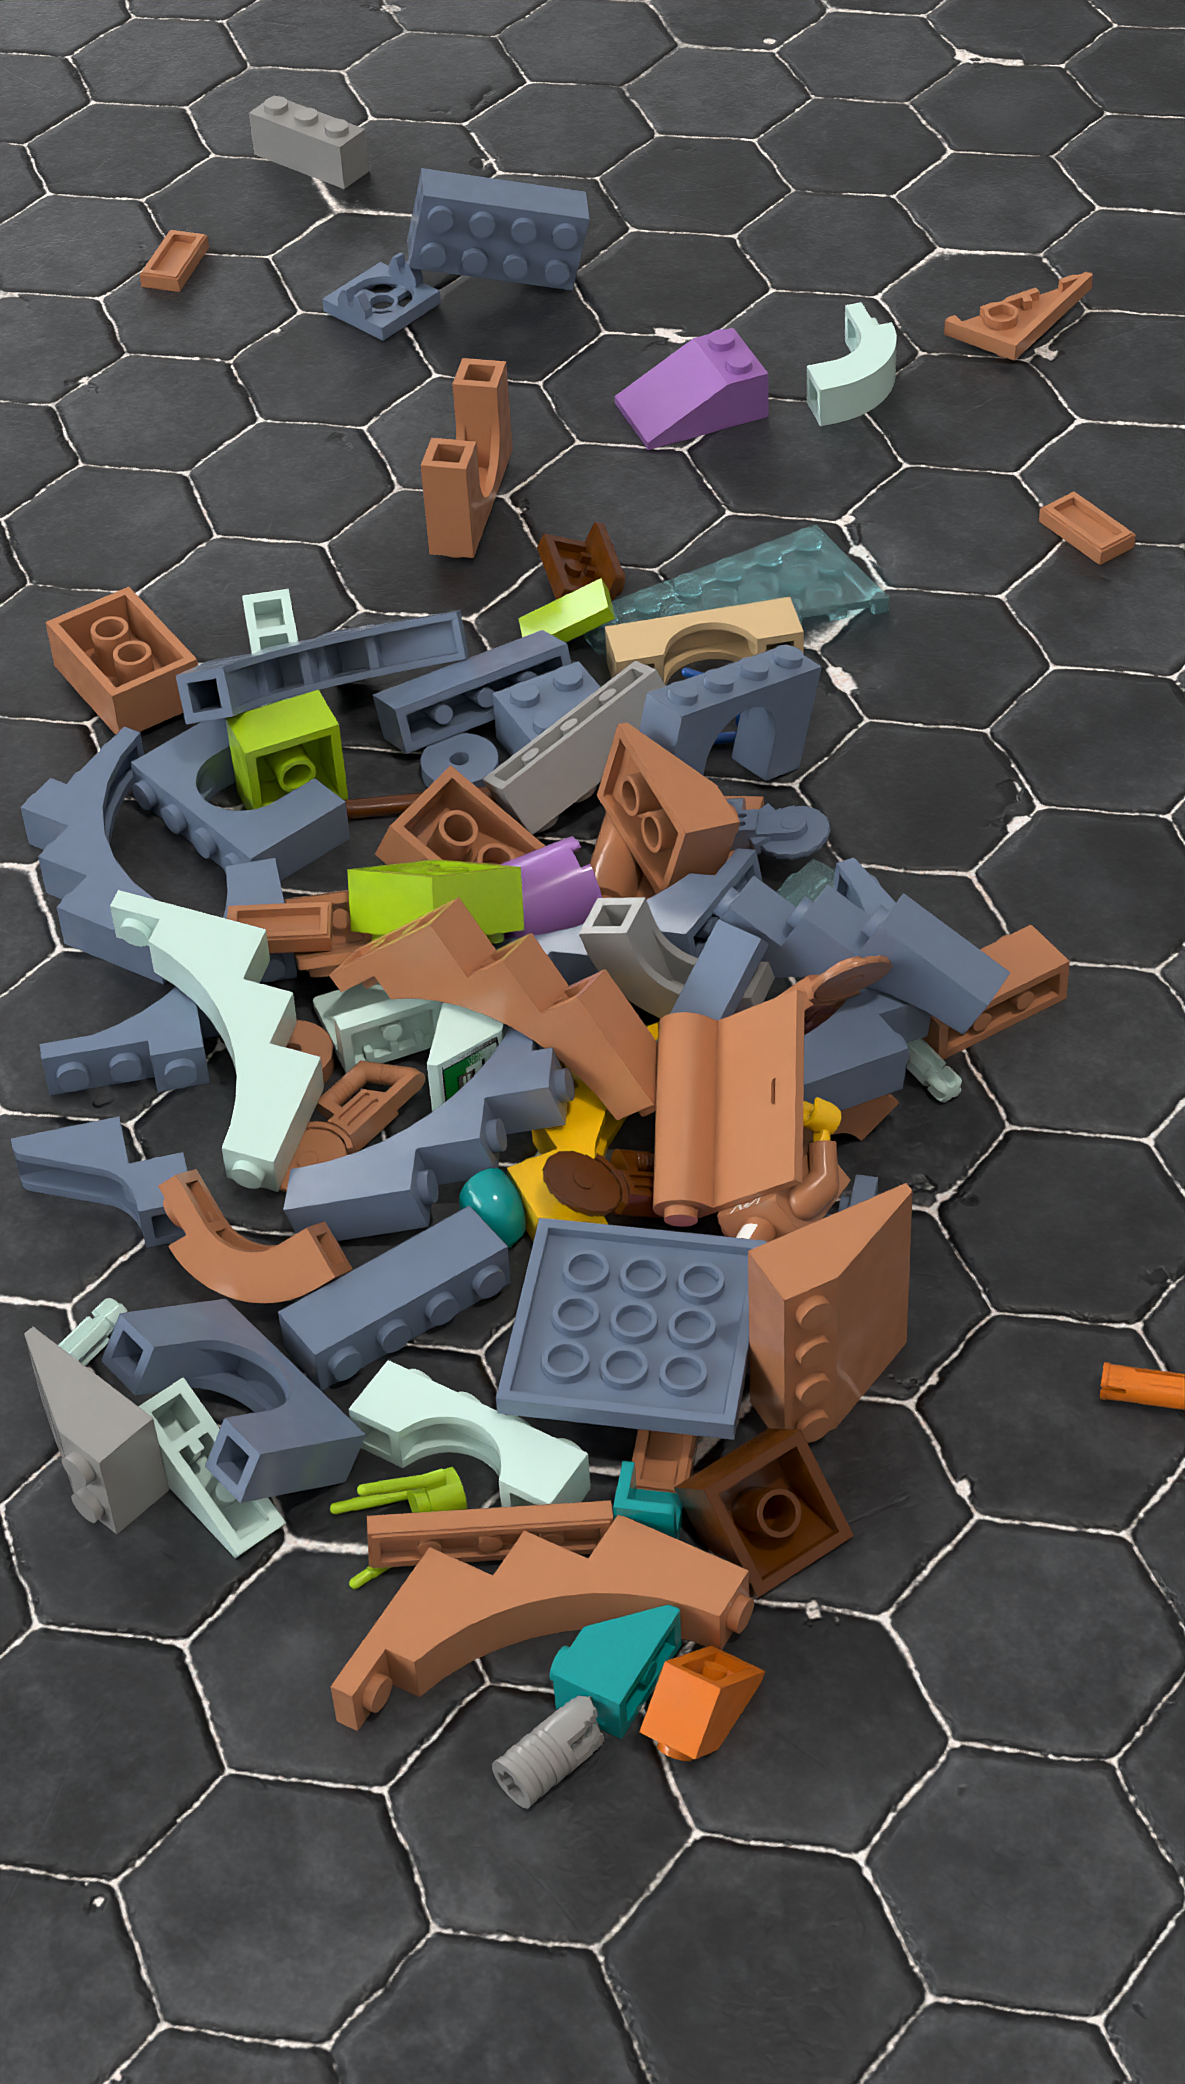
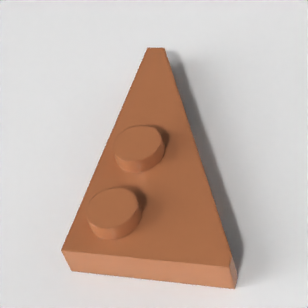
[944,272,1093,361]

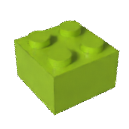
[225,690,348,810]

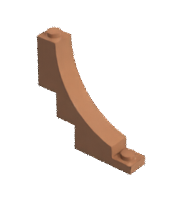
[329,897,658,1120]
[331,1515,754,1731]

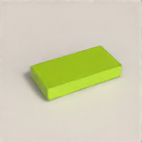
[518,578,615,643]

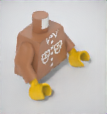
[717,1097,850,1242]

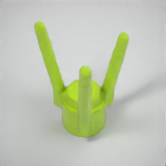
[330,1467,467,1589]

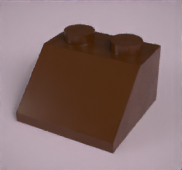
[674,1428,854,1598]

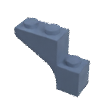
[11,1116,187,1248]

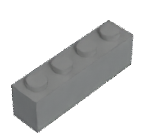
[482,661,666,835]

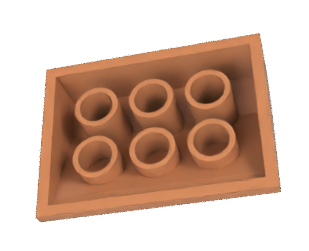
[748,1183,913,1443]

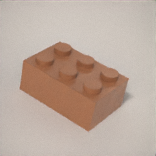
[46,587,198,735]

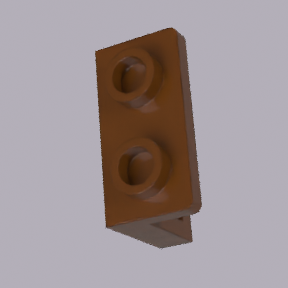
[537,522,625,603]

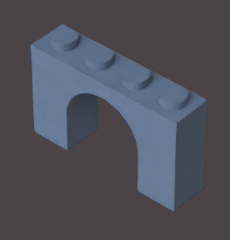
[639,644,822,781]
[131,717,350,881]
[101,1299,366,1503]

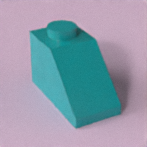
[549,1605,682,1739]

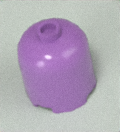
[501,836,602,939]

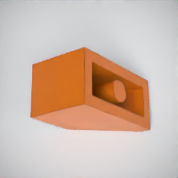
[640,1646,766,1761]

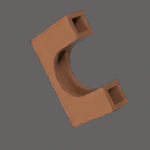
[421,358,513,558]

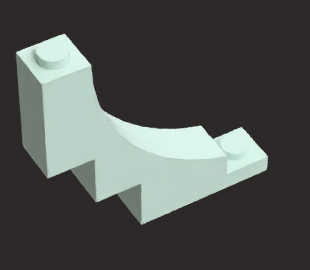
[110,890,324,1192]

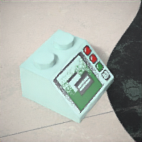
[427,1002,510,1112]

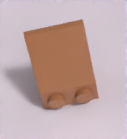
[597,722,740,894]
[375,765,545,865]

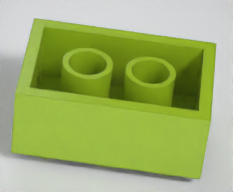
[347,859,524,943]

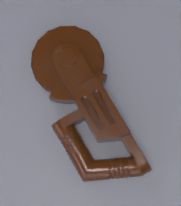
[542,1149,711,1218]

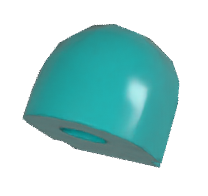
[459,1168,526,1248]

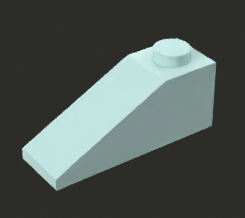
[138,1377,286,1559]

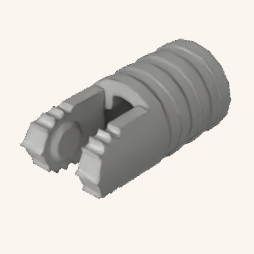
[492,1695,605,1809]

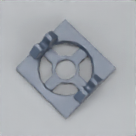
[322,252,441,341]

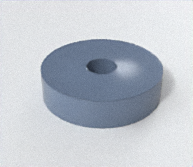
[421,733,499,788]

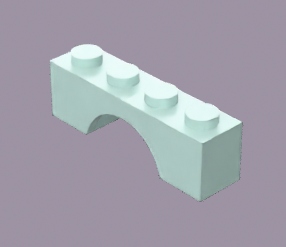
[349,1360,591,1507]

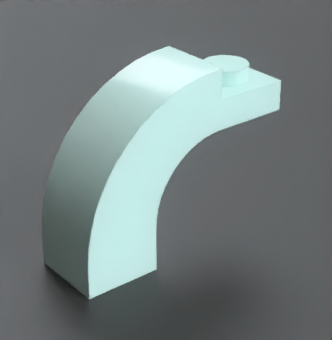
[807,302,896,426]

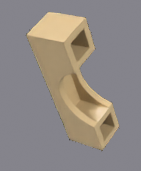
[605,597,804,685]

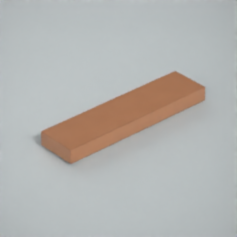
[367,1500,613,1568]

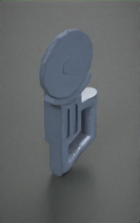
[726,798,831,860]

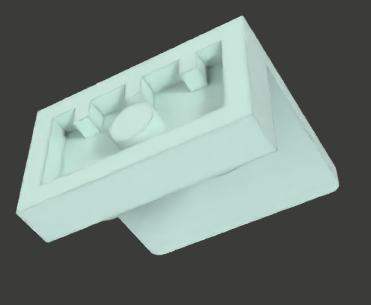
[313,982,442,1073]

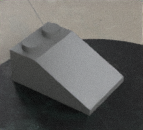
[24,1327,169,1534]

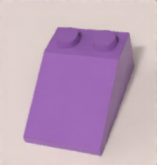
[615,328,769,450]

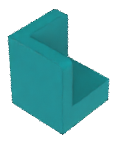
[613,1461,685,1540]

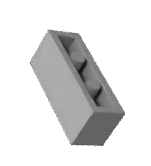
[249,95,369,189]

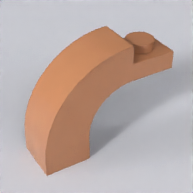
[158,1169,353,1303]

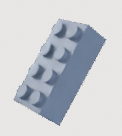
[407,168,590,291]

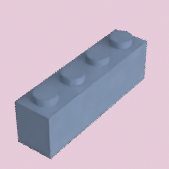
[373,630,572,754]
[278,1206,511,1391]

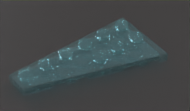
[582,524,889,655]

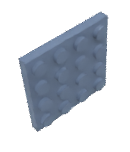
[496,1218,767,1440]

